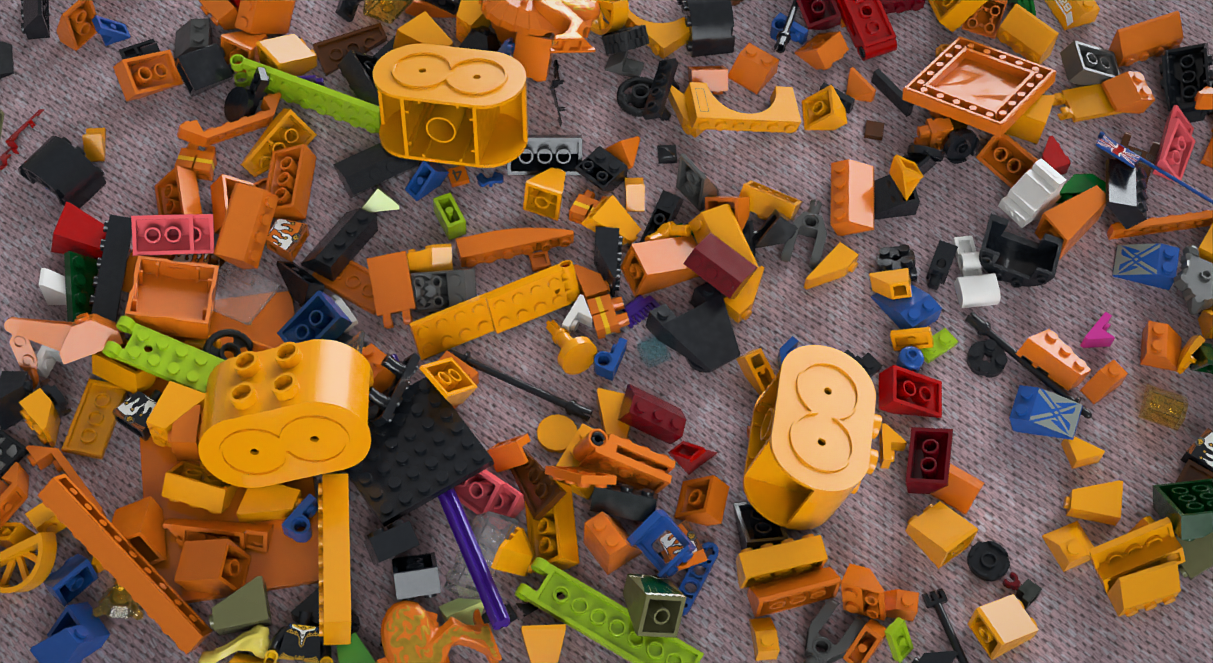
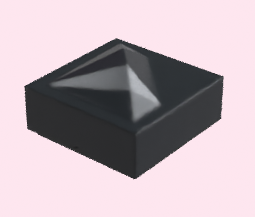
[657,145,677,164]

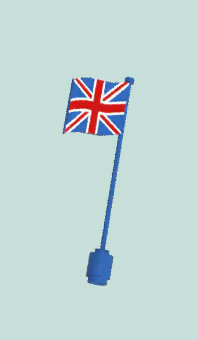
[1095,131,1213,204]

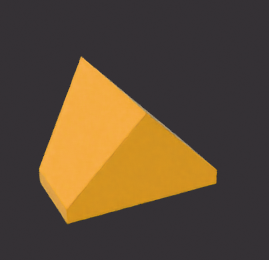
[889,154,924,201]

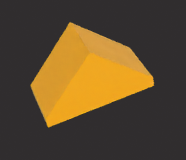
[1061,436,1105,469]

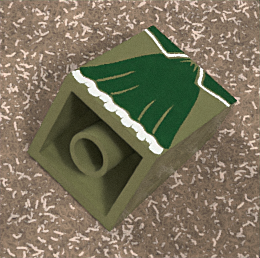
[623,574,686,638]

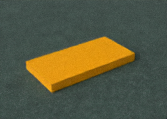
[61,378,128,459]

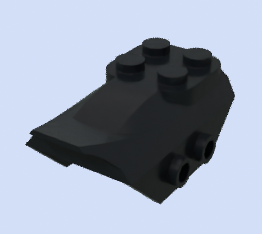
[1159,43,1213,123]

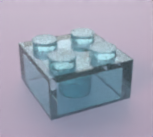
[637,337,671,369]

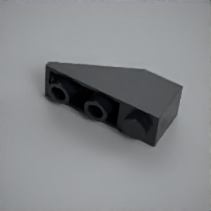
[640,190,683,242]

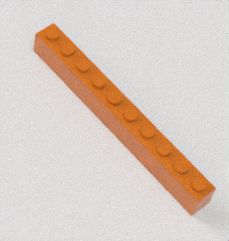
[37,473,213,655]

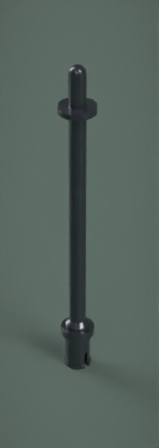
[774,0,798,53]
[965,312,1092,419]
[448,349,593,422]

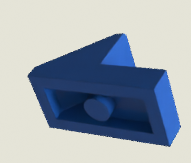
[92,15,131,46]

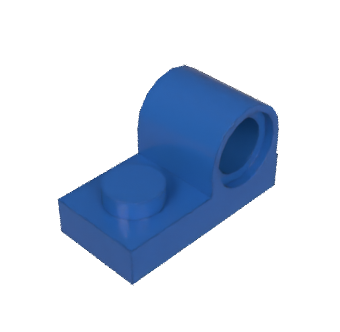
[770,12,809,45]
[594,337,627,381]
[281,493,318,543]

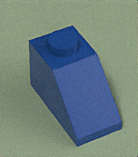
[405,161,449,201]

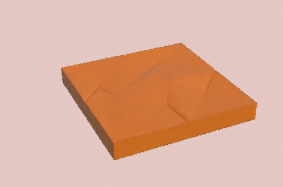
[902,36,1056,137]

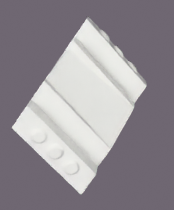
[998,158,1066,228]

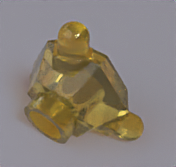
[92,581,143,620]

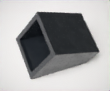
[175,43,234,97]

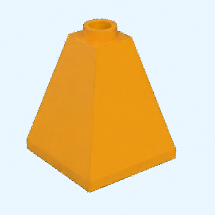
[523,167,566,221]
[521,624,566,663]

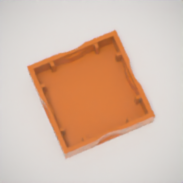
[125,256,219,340]

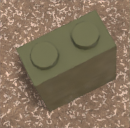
[1176,532,1213,580]
[209,576,272,636]

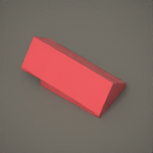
[1152,105,1196,183]
[131,214,214,256]
[454,469,525,529]

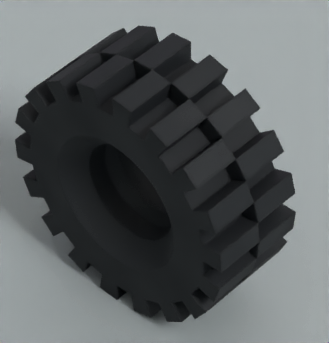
[602,25,650,54]

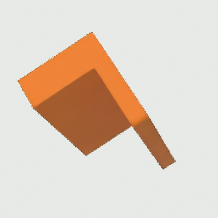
[486,433,531,473]

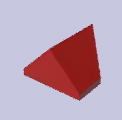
[668,441,718,475]

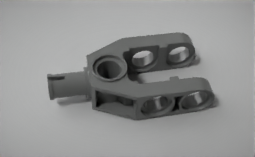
[781,199,827,269]
[803,597,867,663]

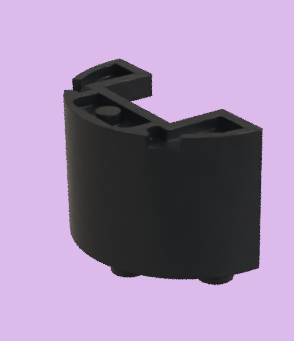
[677,0,735,57]
[18,136,107,209]
[979,213,1064,288]

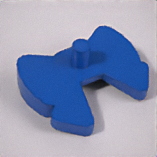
[476,172,504,187]

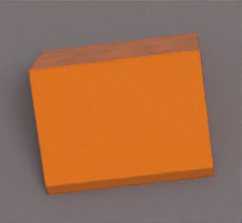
[930,463,984,515]

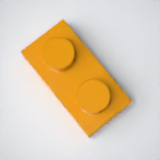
[890,327,934,351]

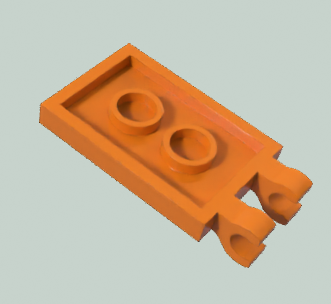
[367,251,417,329]

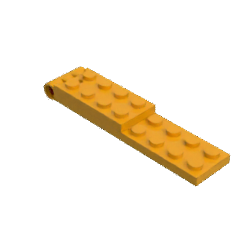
[409,260,581,360]

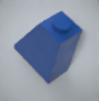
[30,624,95,663]

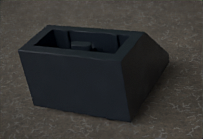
[574,146,628,191]

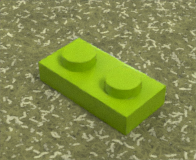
[920,328,958,364]
[884,617,914,663]

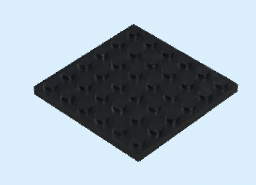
[344,377,494,527]

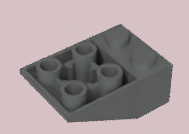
[411,268,477,312]

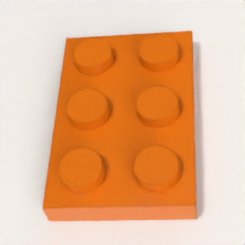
[545,466,617,488]

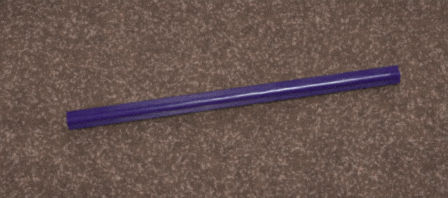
[390,354,511,630]

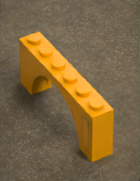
[608,9,690,59]
[684,82,801,133]

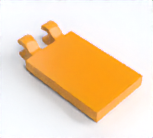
[1053,84,1121,122]

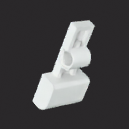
[952,236,1001,309]

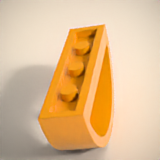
[591,0,629,35]
[0,532,57,593]

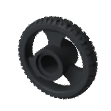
[617,76,653,117]
[203,329,253,360]

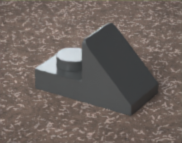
[605,50,644,78]

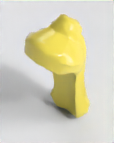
[198,624,271,663]

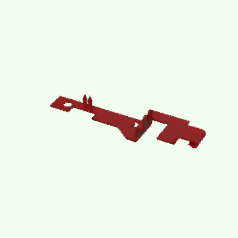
[0,109,45,170]

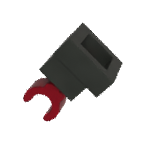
[1002,572,1042,610]

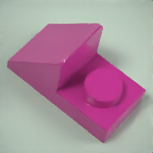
[1080,312,1115,348]

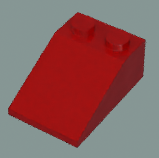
[878,365,942,418]

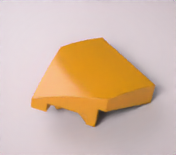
[1177,335,1206,374]

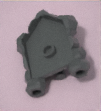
[1174,245,1213,315]

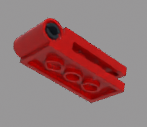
[835,0,897,61]

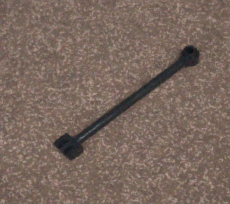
[922,588,969,663]

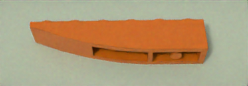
[456,227,574,268]

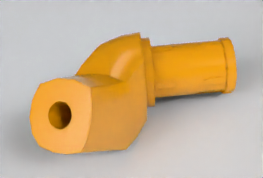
[645,221,692,242]

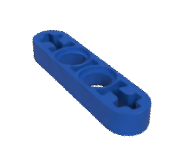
[679,542,719,616]

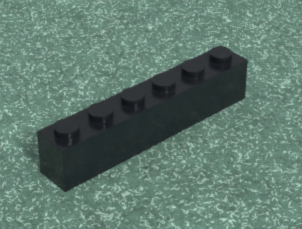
[88,214,132,322]

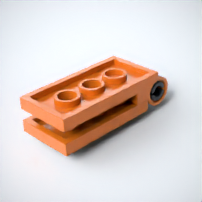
[573,429,676,493]

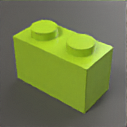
[433,192,466,240]

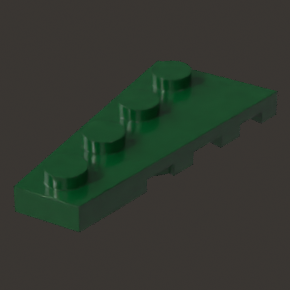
[64,251,98,322]

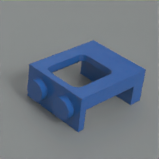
[627,510,696,578]

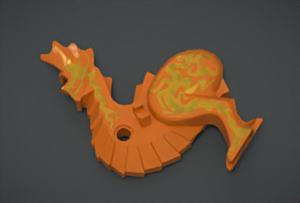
[479,0,600,53]
[376,600,502,663]

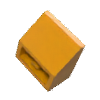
[19,388,61,448]

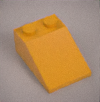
[419,357,477,406]

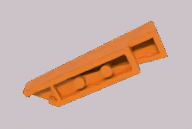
[163,518,274,553]

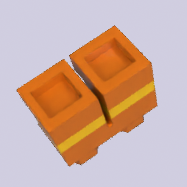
[174,142,217,181]
[569,190,607,225]
[587,294,630,340]

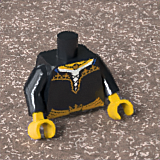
[263,611,333,663]

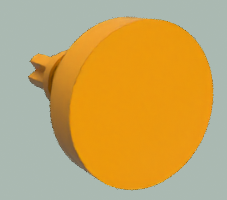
[545,319,597,375]

